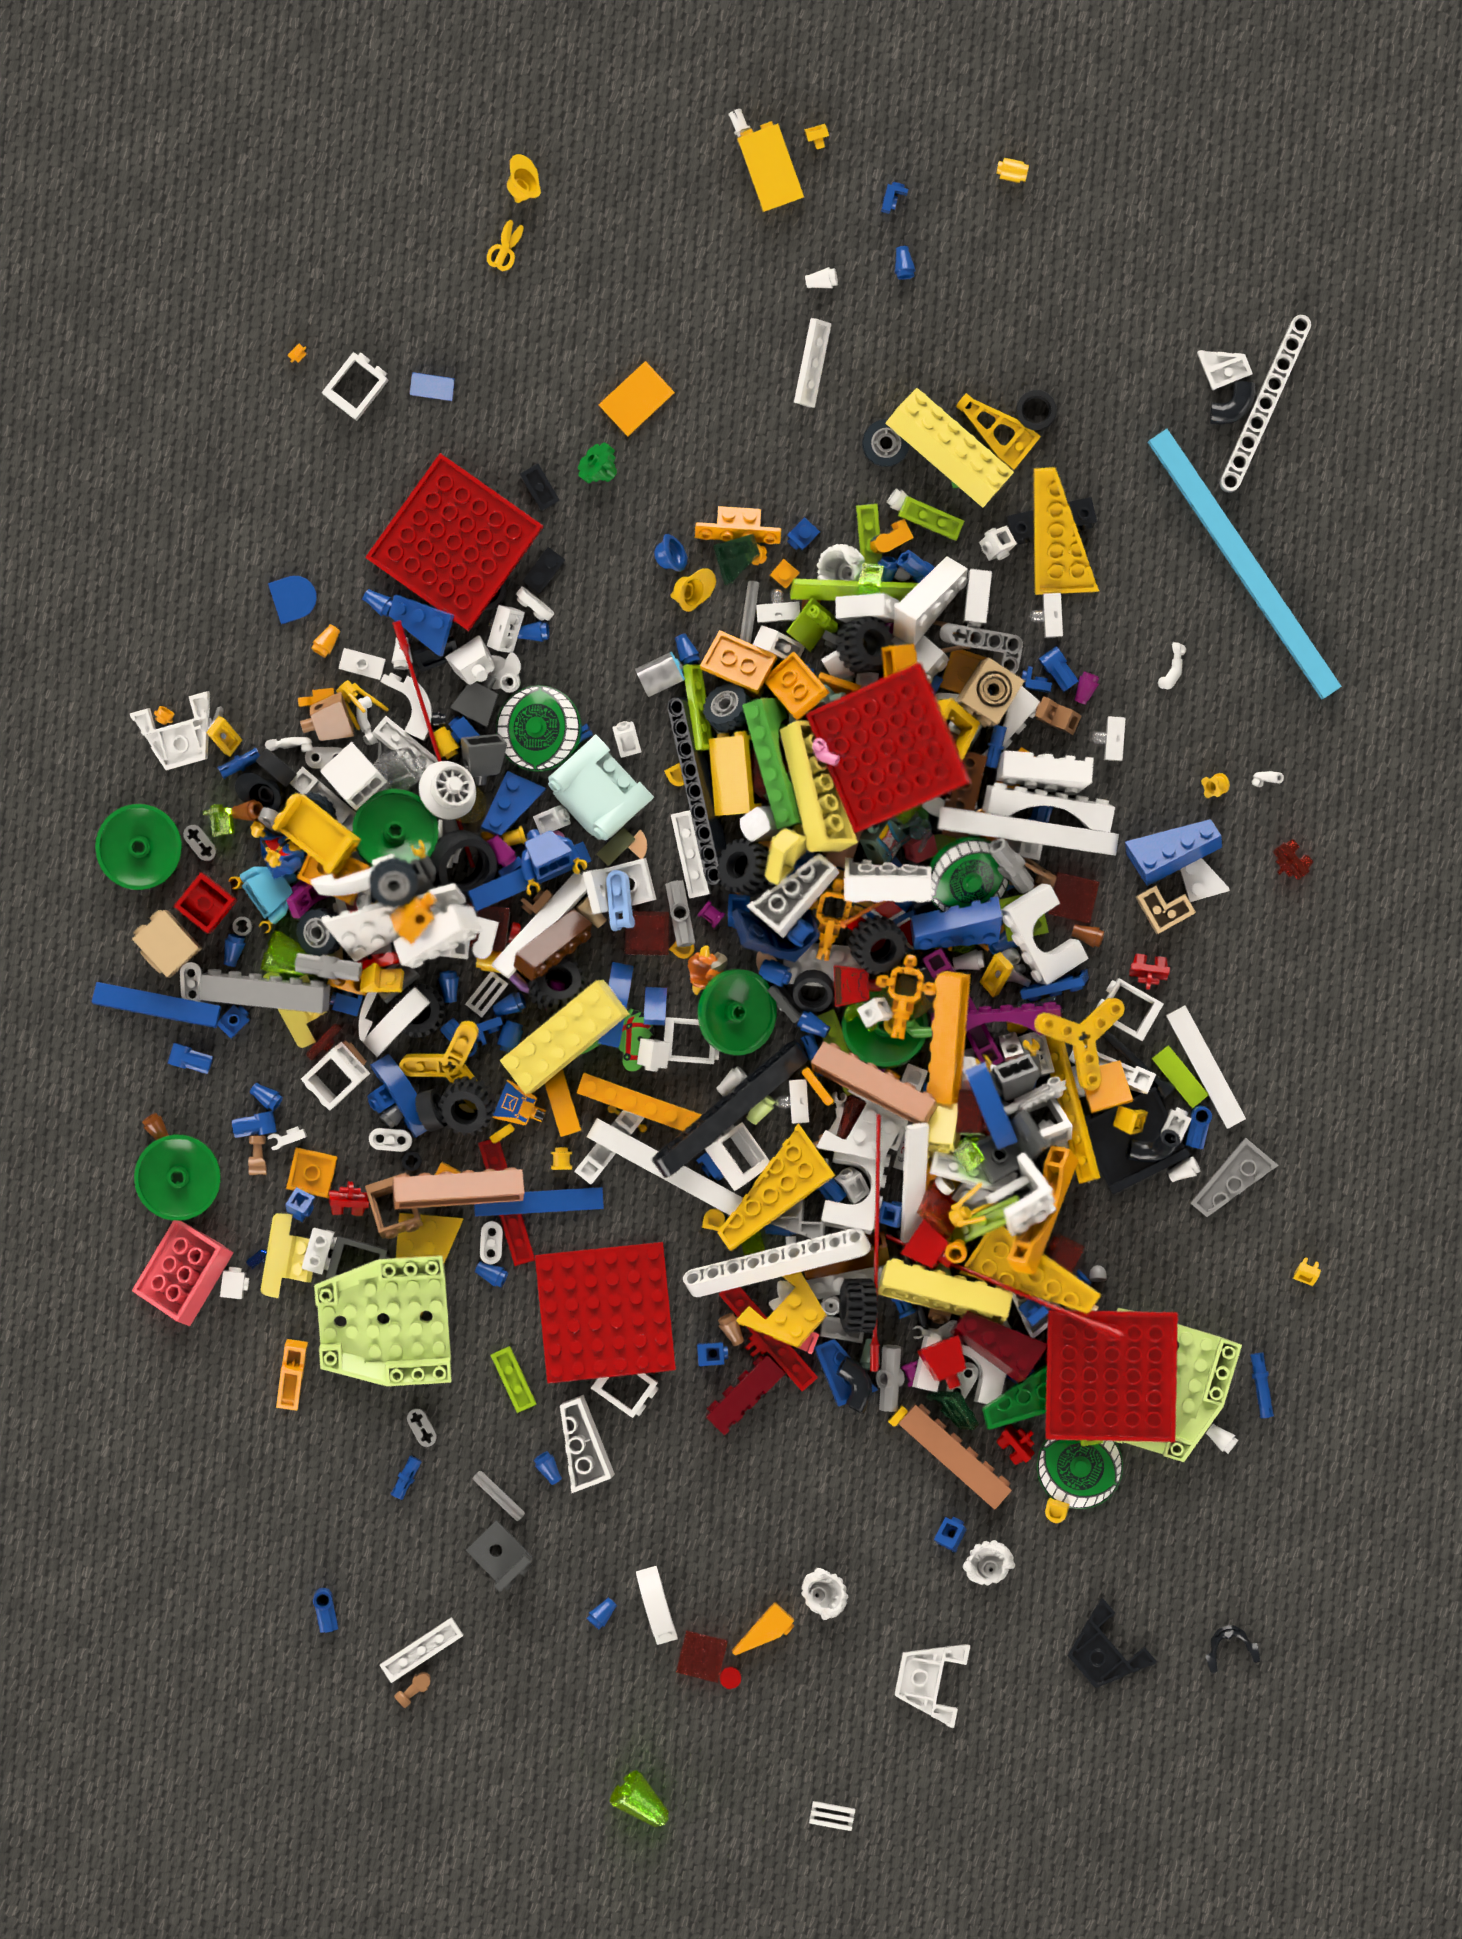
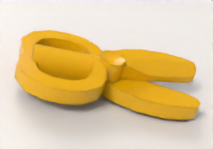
[487,220,524,271]

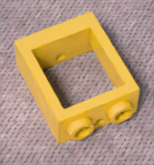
[937,698,980,760]

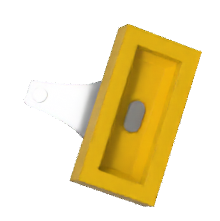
[206,706,242,757]
[980,952,1031,997]

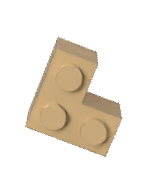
[1136,886,1196,934]

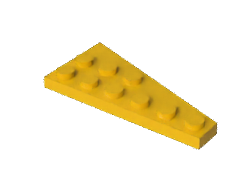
[1034,468,1099,595]
[717,1123,835,1251]
[396,1213,464,1317]
[960,1226,1101,1313]

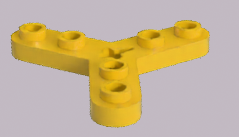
[1034,998,1124,1090]
[399,1021,479,1110]

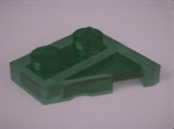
[713,534,760,585]
[926,1391,979,1430]

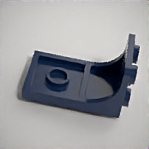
[732,909,820,963]

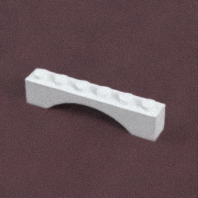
[947,686,1040,795]
[982,782,1115,832]

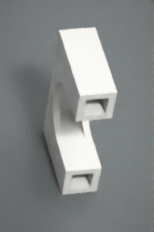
[1001,883,1089,985]
[821,1139,891,1235]
[912,1333,1006,1404]

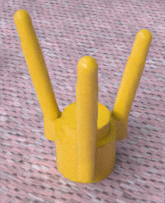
[336,680,389,730]
[949,1182,998,1228]

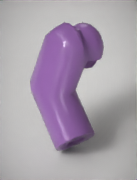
[509,972,529,993]

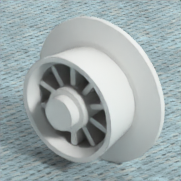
[419,761,476,820]

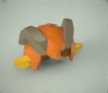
[687,946,728,995]

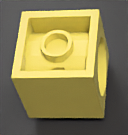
[913,1102,964,1159]

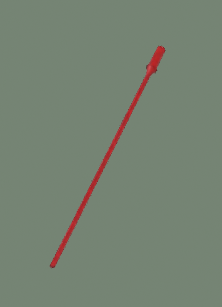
[393,620,475,868]
[869,1114,881,1371]
[885,1234,1124,1340]

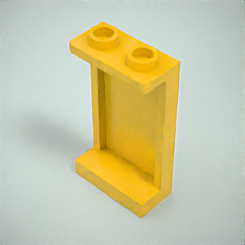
[737,121,804,212]
[709,731,762,816]
[272,793,361,875]

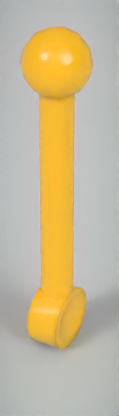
[608,1105,647,1133]

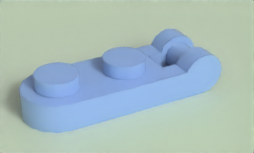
[606,870,635,931]

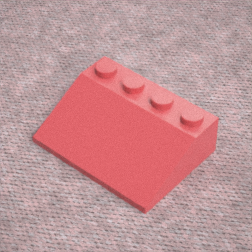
[132,1220,234,1326]

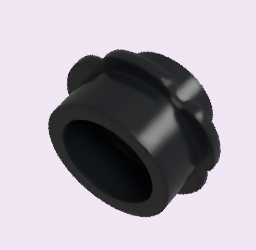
[432,710,446,730]

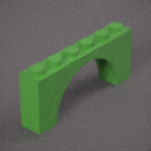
[742,698,802,829]

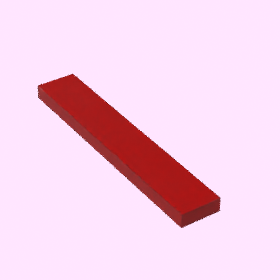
[478,1139,535,1266]

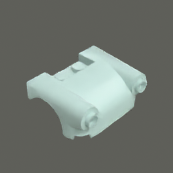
[548,734,654,841]

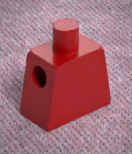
[901,1220,954,1270]
[917,1335,966,1390]

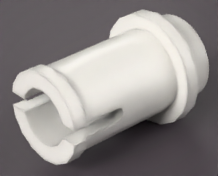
[728,109,751,138]

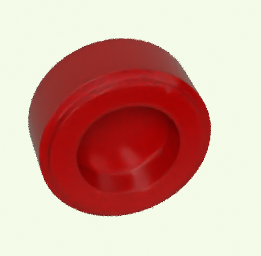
[507,922,521,943]
[720,1667,741,1689]

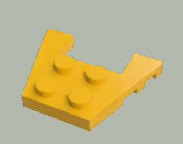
[736,1272,827,1348]

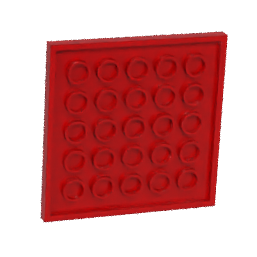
[365,453,544,631]
[806,662,971,833]
[535,1242,676,1384]
[1045,1309,1178,1442]

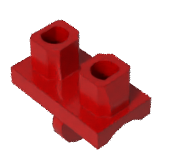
[1129,954,1170,990]
[328,1181,369,1216]
[996,1423,1035,1465]

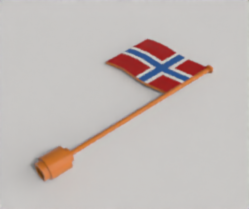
[840,835,1008,954]

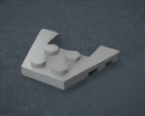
[769,1158,829,1239]

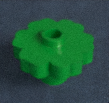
[578,442,617,484]

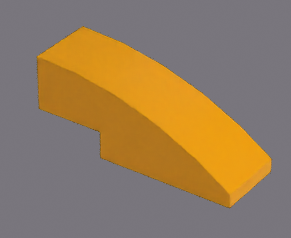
[545,1069,581,1137]
[276,1339,308,1411]

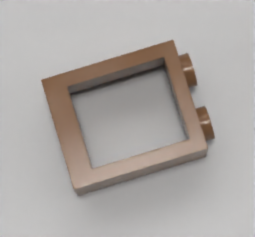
[365,1172,423,1239]

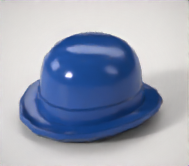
[654,534,688,572]

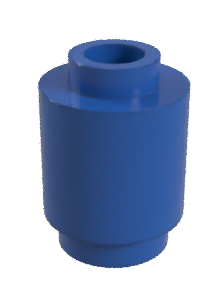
[759,959,792,987]
[497,1020,523,1052]

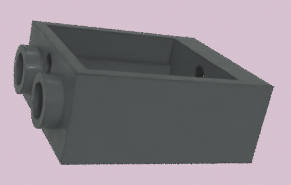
[326,1235,390,1279]

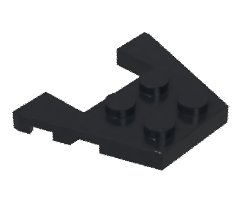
[1067,1597,1157,1688]

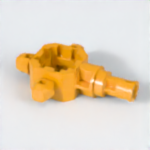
[809,877,864,961]
[876,955,937,1039]

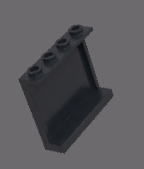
[1084,1087,1190,1195]

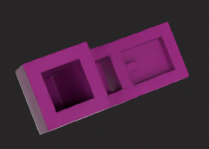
[286,880,331,919]

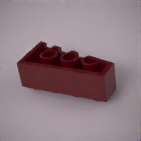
[950,1311,1047,1383]
[706,1354,786,1436]

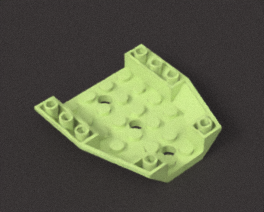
[314,1256,451,1386]
[1115,1308,1242,1462]

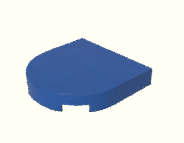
[268,576,317,624]

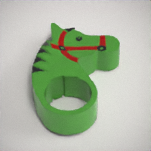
[581,1008,654,1071]

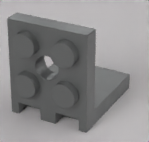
[969,1109,1048,1184]
[466,1520,533,1592]

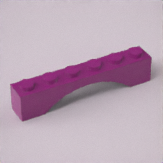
[922,947,1005,1065]
[931,1002,1061,1037]

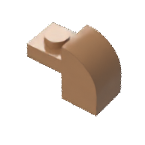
[1035,696,1081,735]

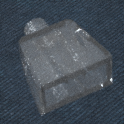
[373,747,427,790]

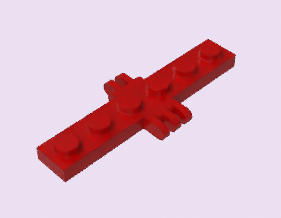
[718,1287,818,1391]

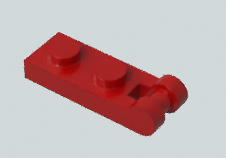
[356,951,401,970]

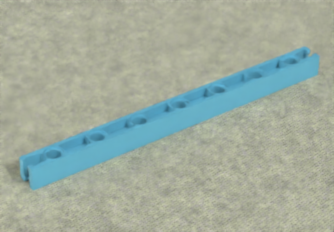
[1148,429,1342,700]

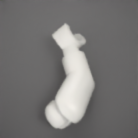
[1158,642,1186,689]
[356,696,378,745]
[265,737,313,752]
[828,1092,848,1138]
[912,1320,957,1340]

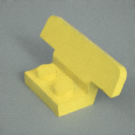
[263,968,327,1048]
[261,1213,313,1298]

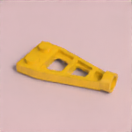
[956,393,1041,470]

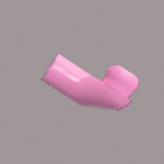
[812,738,840,766]

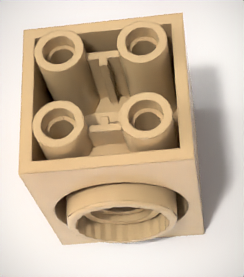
[956,658,1024,728]
[132,910,203,977]

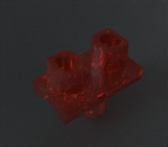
[1272,839,1313,880]

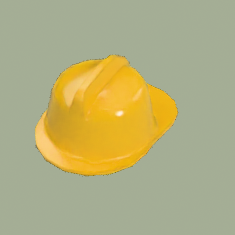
[507,154,541,203]
[670,568,716,612]

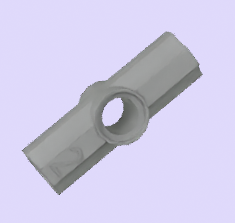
[989,838,1035,894]
[665,880,695,947]
[295,953,362,982]
[876,1345,905,1412]

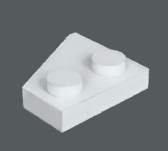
[1197,350,1253,391]
[1180,858,1230,902]

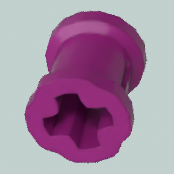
[697,901,725,928]
[901,1360,918,1387]

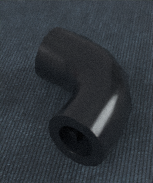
[1210,381,1256,425]
[1126,1129,1181,1163]
[836,1356,872,1414]

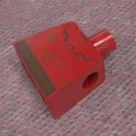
[834,965,882,1007]

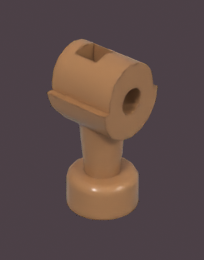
[248,1136,267,1175]
[394,1672,431,1708]

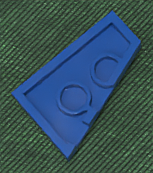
[389,595,454,656]
[481,771,546,837]
[1020,969,1089,1001]
[814,1339,878,1406]

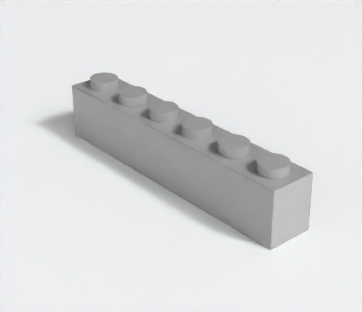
[199,969,330,1013]

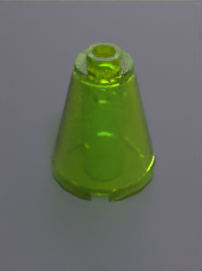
[261,930,315,977]
[609,1770,669,1827]

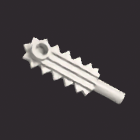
[1004,1077,1067,1116]

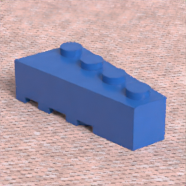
[910,896,1002,950]

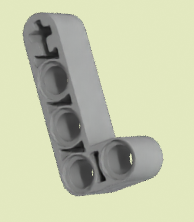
[940,623,1023,674]

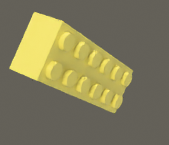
[886,388,1014,508]
[780,721,857,852]
[500,980,629,1094]
[878,1259,1013,1325]

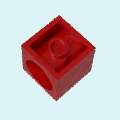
[174,873,238,934]

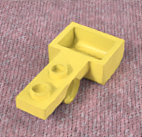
[765,824,808,885]

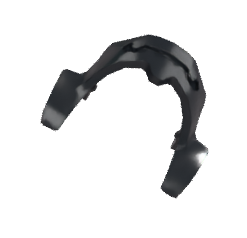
[1206,1625,1260,1673]

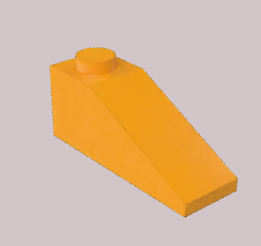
[732,1602,794,1655]

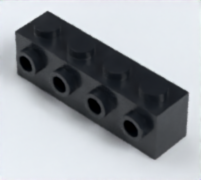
[1007,497,1097,545]

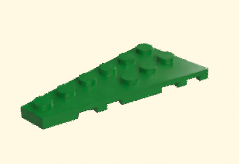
[982,1363,1047,1430]

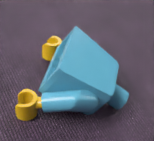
[229,867,297,933]

